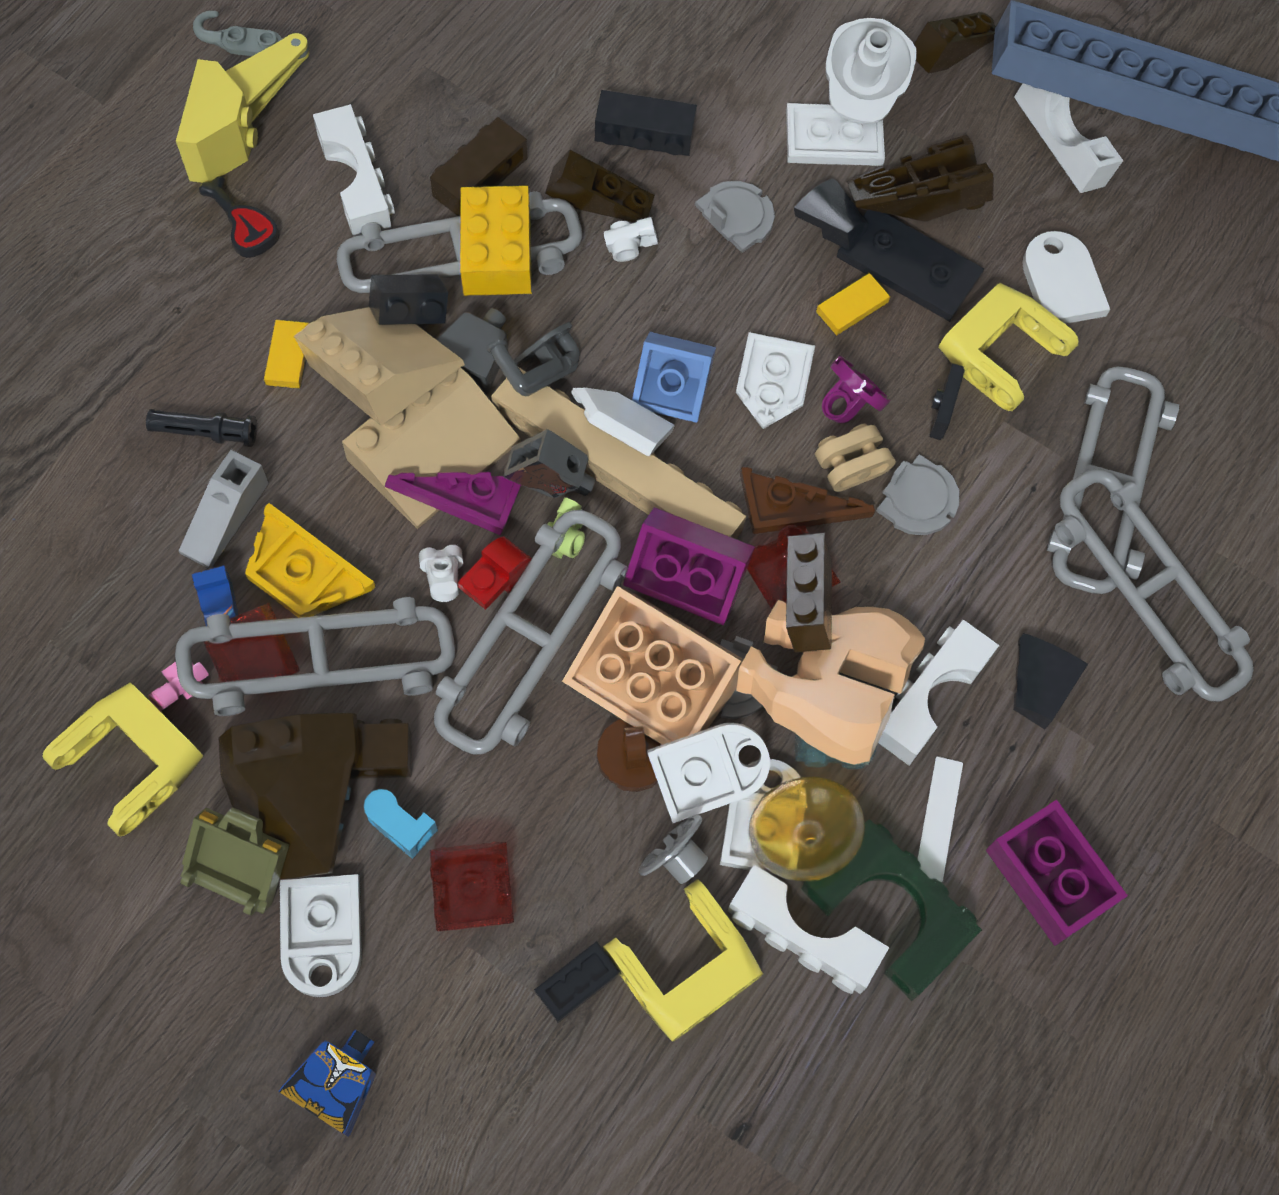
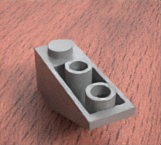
[179,450,269,569]

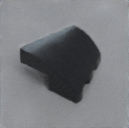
[1013,633,1088,730]

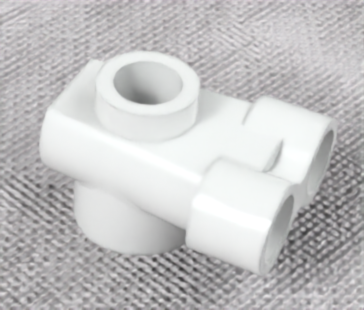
[604,217,658,262]
[419,545,463,602]

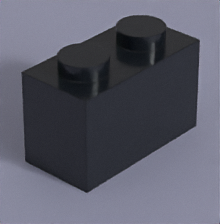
[369,274,449,325]

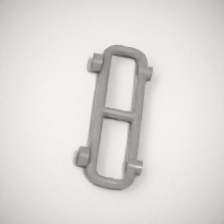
[337,191,582,293]
[1047,366,1179,594]
[1055,469,1254,702]
[434,509,628,754]
[175,597,455,716]

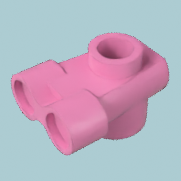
[148,662,209,712]

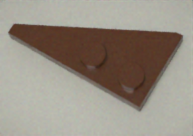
[740,467,875,534]

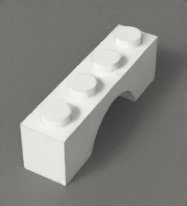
[1014,83,1123,193]
[313,104,395,237]
[878,620,999,766]
[727,865,889,994]

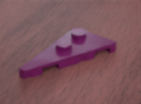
[384,472,521,535]

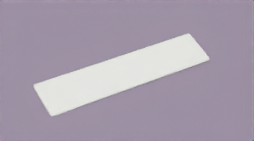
[915,756,963,882]

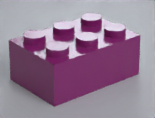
[623,507,755,626]
[986,799,1128,946]

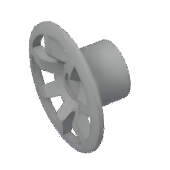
[639,815,708,884]

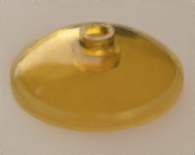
[749,777,865,881]

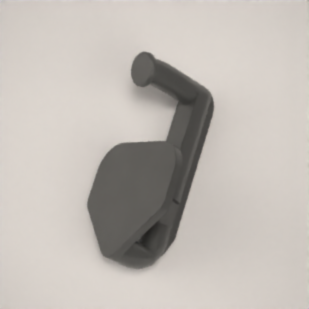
[487,322,580,396]

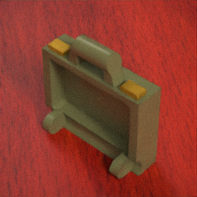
[180,807,289,916]

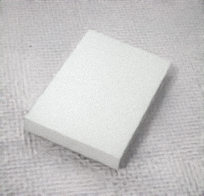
[786,103,885,166]

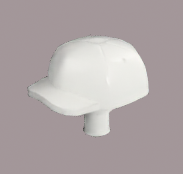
[826,18,916,124]

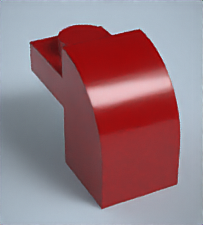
[457,536,532,610]

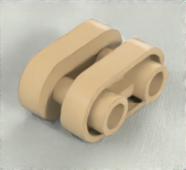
[815,423,896,492]

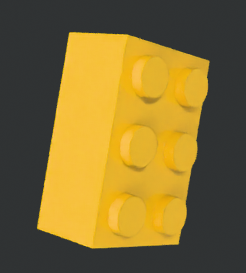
[460,186,532,296]

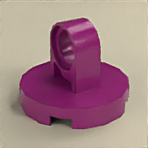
[822,355,890,423]

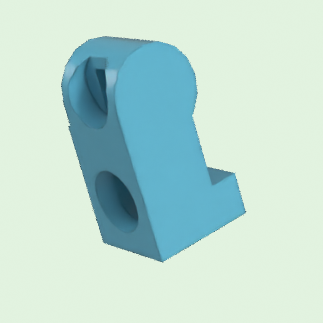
[364,789,438,859]

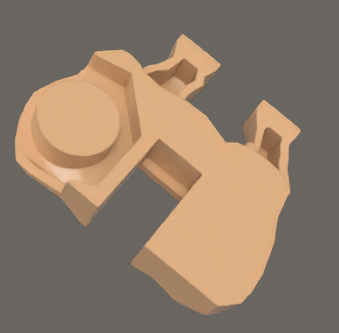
[736,600,925,765]

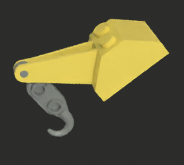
[176,10,309,183]

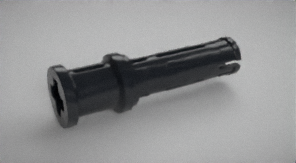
[146,409,257,447]

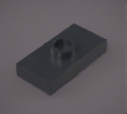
[929,364,965,440]
[534,941,621,1023]

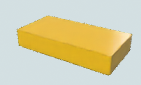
[816,273,890,336]
[264,320,309,389]

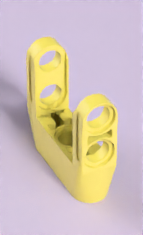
[939,283,1079,411]
[42,683,203,837]
[603,879,763,1042]

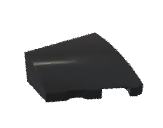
[794,179,869,251]

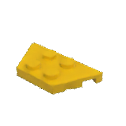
[245,503,375,618]

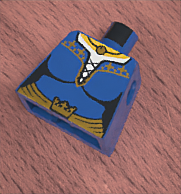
[279,1029,376,1137]

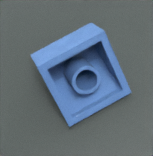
[632,332,716,423]

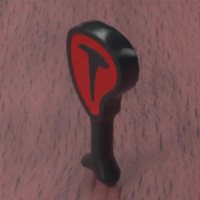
[199,177,279,258]

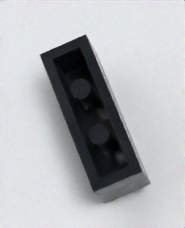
[594,90,697,156]

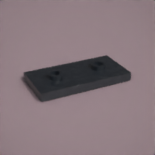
[837,210,984,322]

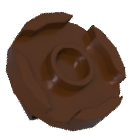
[597,719,662,792]

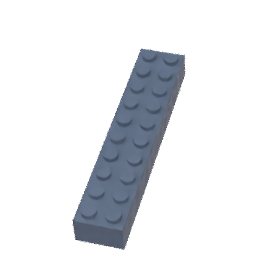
[992,0,1279,161]

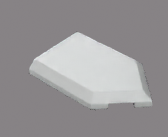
[736,332,815,429]
[571,387,675,456]

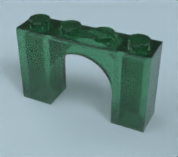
[801,819,982,1001]

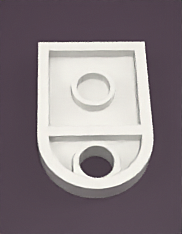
[1023,231,1110,324]
[647,723,770,823]
[720,759,807,878]
[280,874,362,997]

